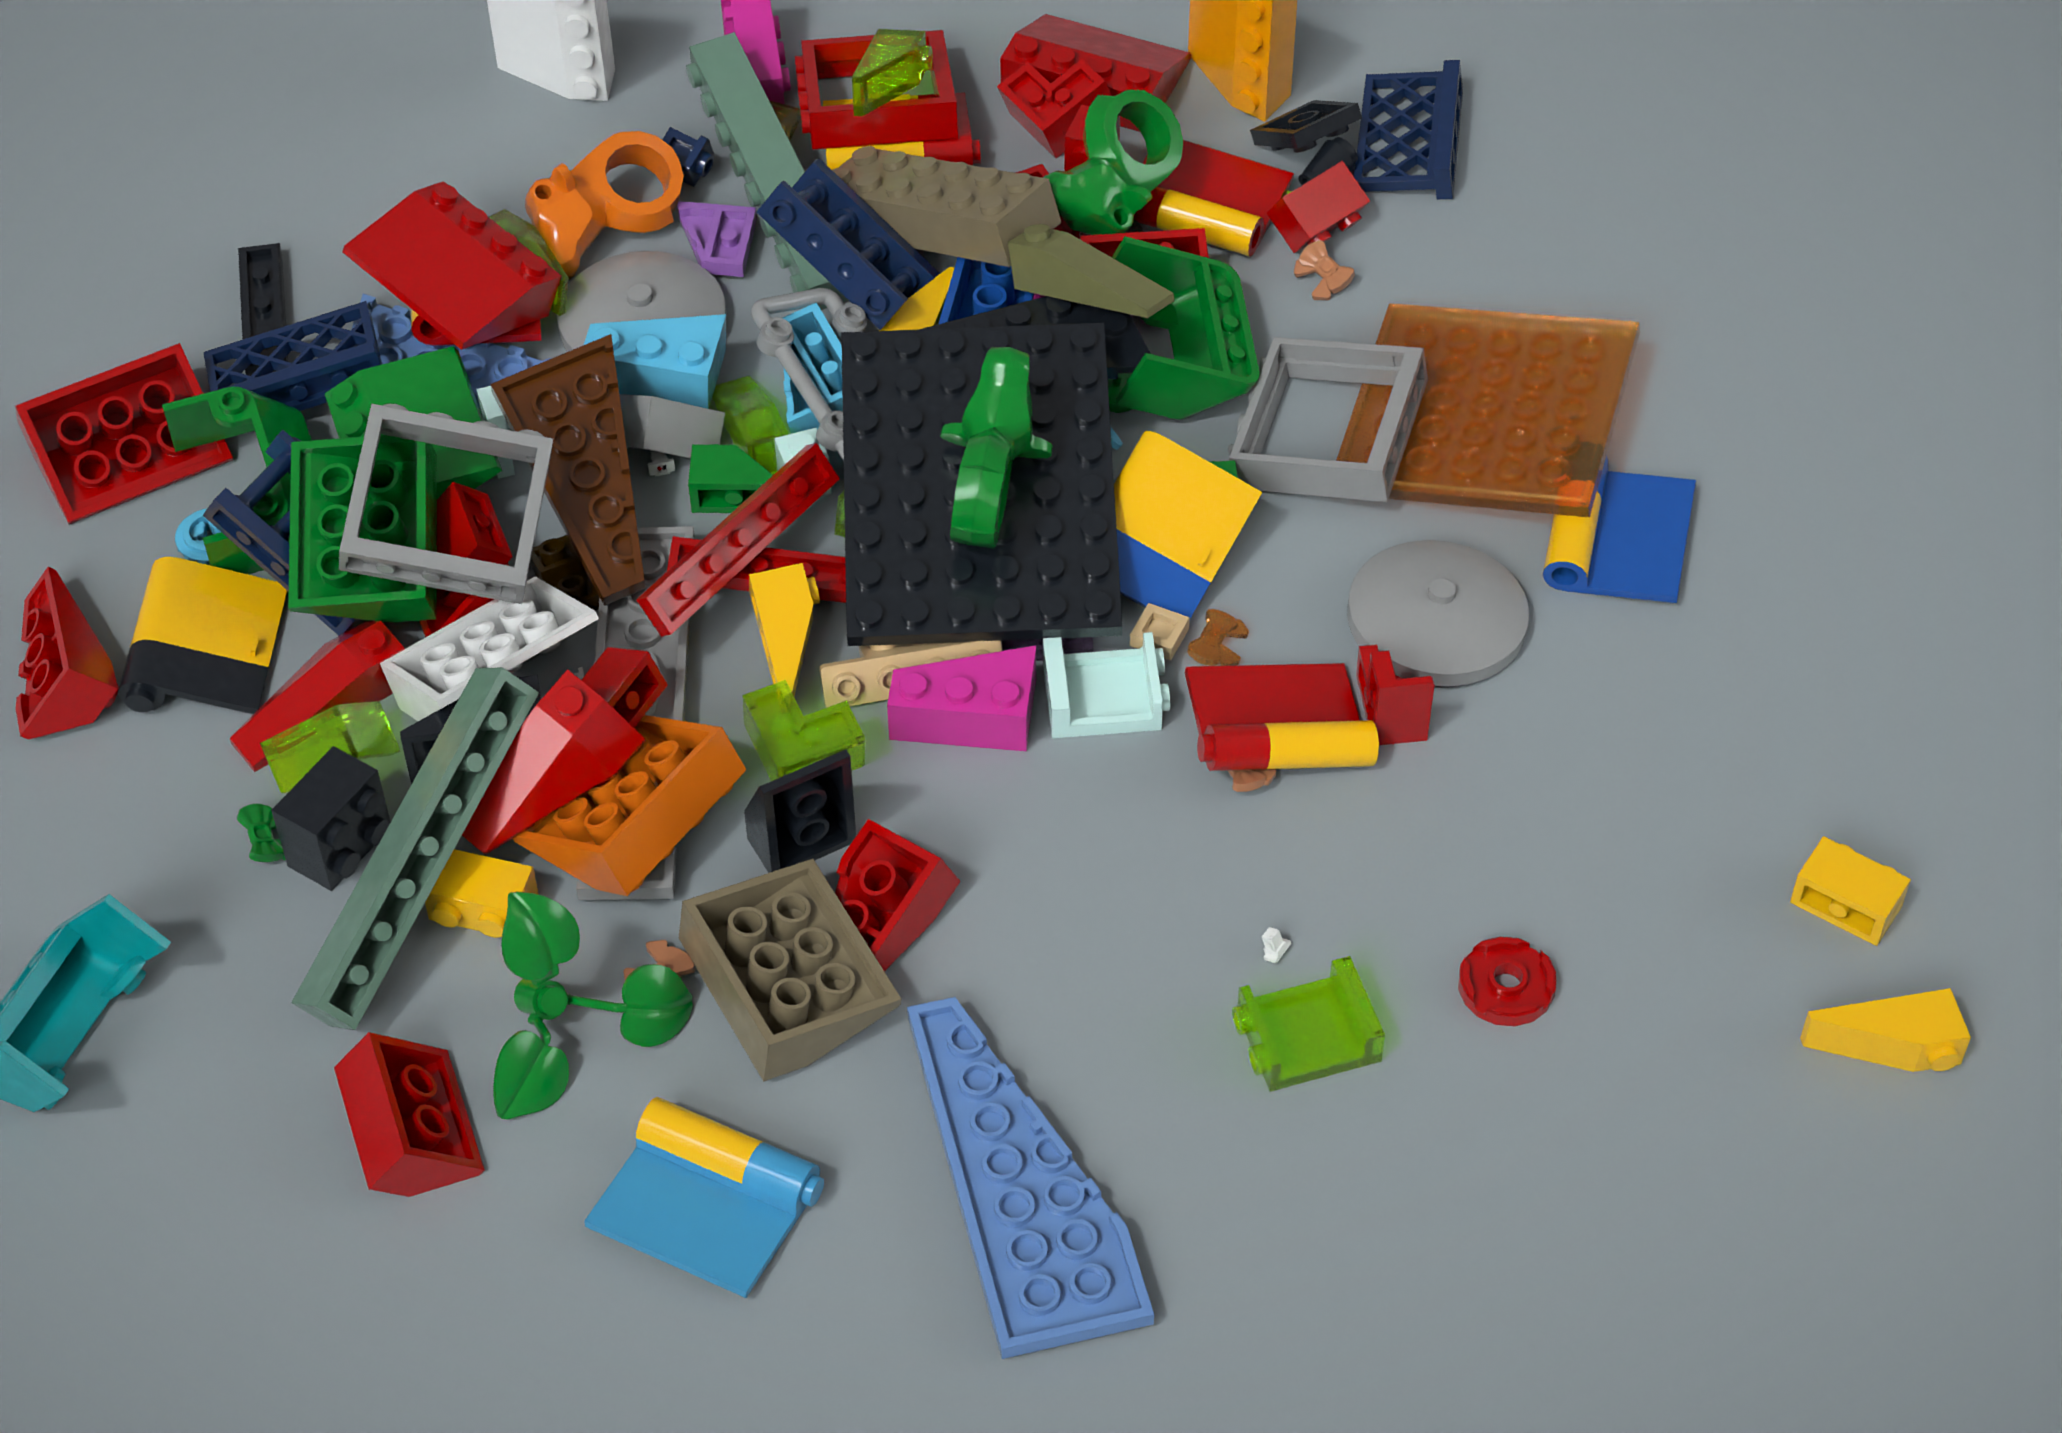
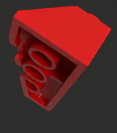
[461,669,646,855]
[835,819,961,972]

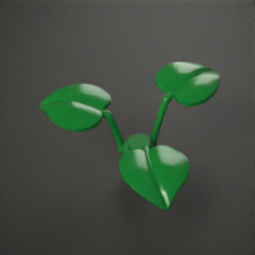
[493,892,693,1120]

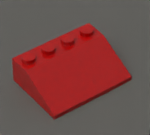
[1000,14,1191,132]
[342,181,562,350]
[15,343,233,524]

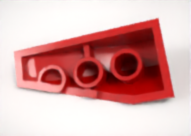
[15,567,118,740]
[230,620,405,772]

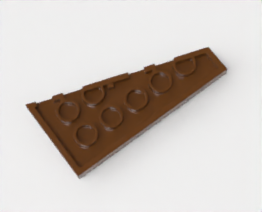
[490,334,645,606]

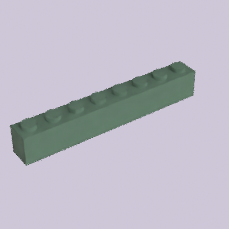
[686,32,849,310]
[291,667,539,1030]

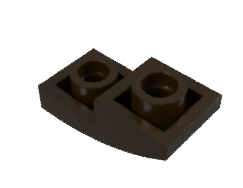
[530,535,600,611]

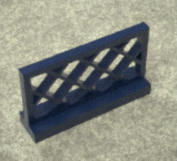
[1354,60,1463,200]
[203,301,382,411]

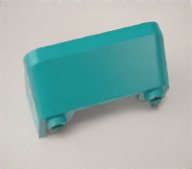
[0,894,171,1112]

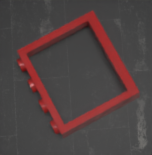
[795,30,958,150]

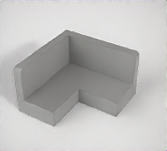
[619,394,725,459]

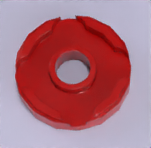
[1458,936,1556,1027]

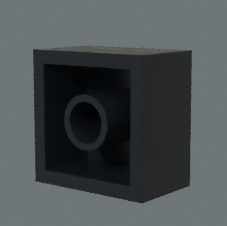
[271,746,391,891]

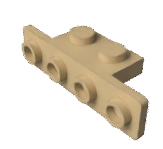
[820,640,1002,710]

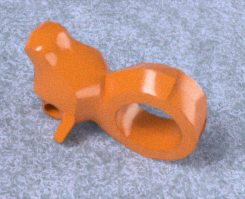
[525,131,684,281]

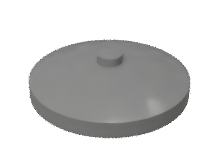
[557,251,727,352]
[1347,540,1529,686]

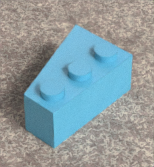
[783,302,843,434]
[584,314,726,409]

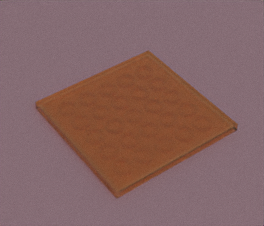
[1336,303,1640,518]

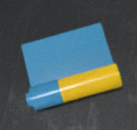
[584,1097,824,1298]

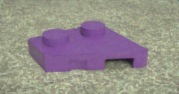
[677,201,757,277]

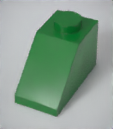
[688,444,773,513]

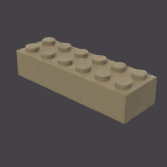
[832,146,1061,267]

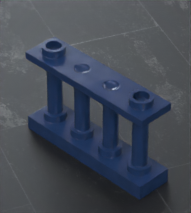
[757,158,940,330]
[203,430,356,636]

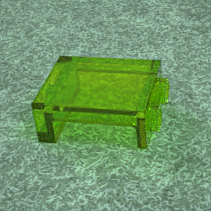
[1232,956,1385,1092]

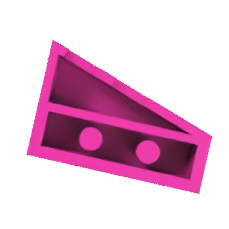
[721,0,791,109]
[887,645,1037,751]

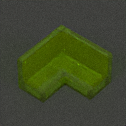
[742,680,865,781]
[260,701,400,793]

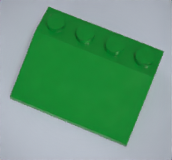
[325,346,503,499]
[288,435,437,623]

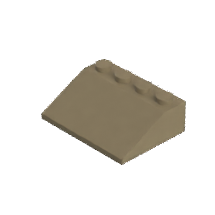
[678,859,902,1082]

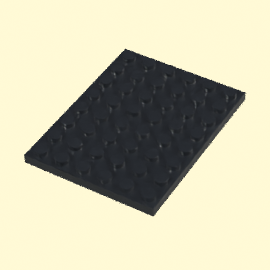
[841,323,1122,646]

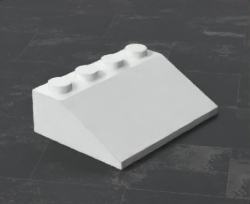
[487,0,615,101]
[380,577,599,721]

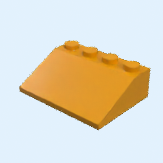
[1188,0,1297,121]

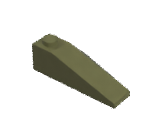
[1008,224,1174,318]

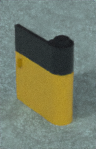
[118,556,287,714]

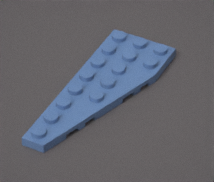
[907,997,1154,1359]

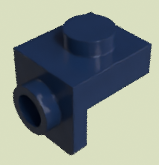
[662,127,715,187]

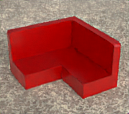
[997,59,1112,159]
[1356,644,1435,746]

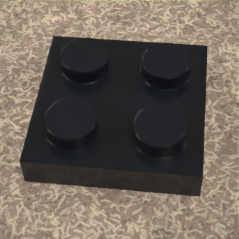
[1250,100,1362,153]

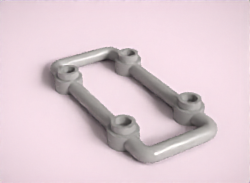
[751,288,867,461]

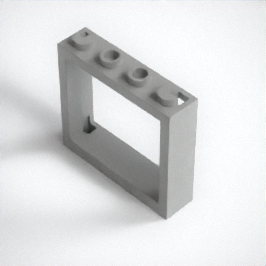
[1228,337,1428,502]
[339,403,553,604]

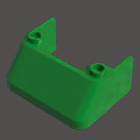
[1112,236,1260,420]
[162,387,311,575]

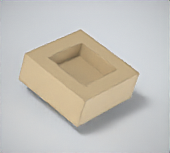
[1130,603,1190,660]

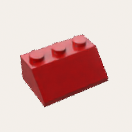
[334,1032,485,1197]

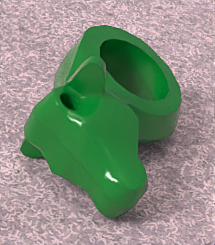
[1043,90,1183,235]
[940,347,1053,548]

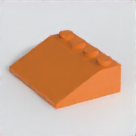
[513,715,747,896]

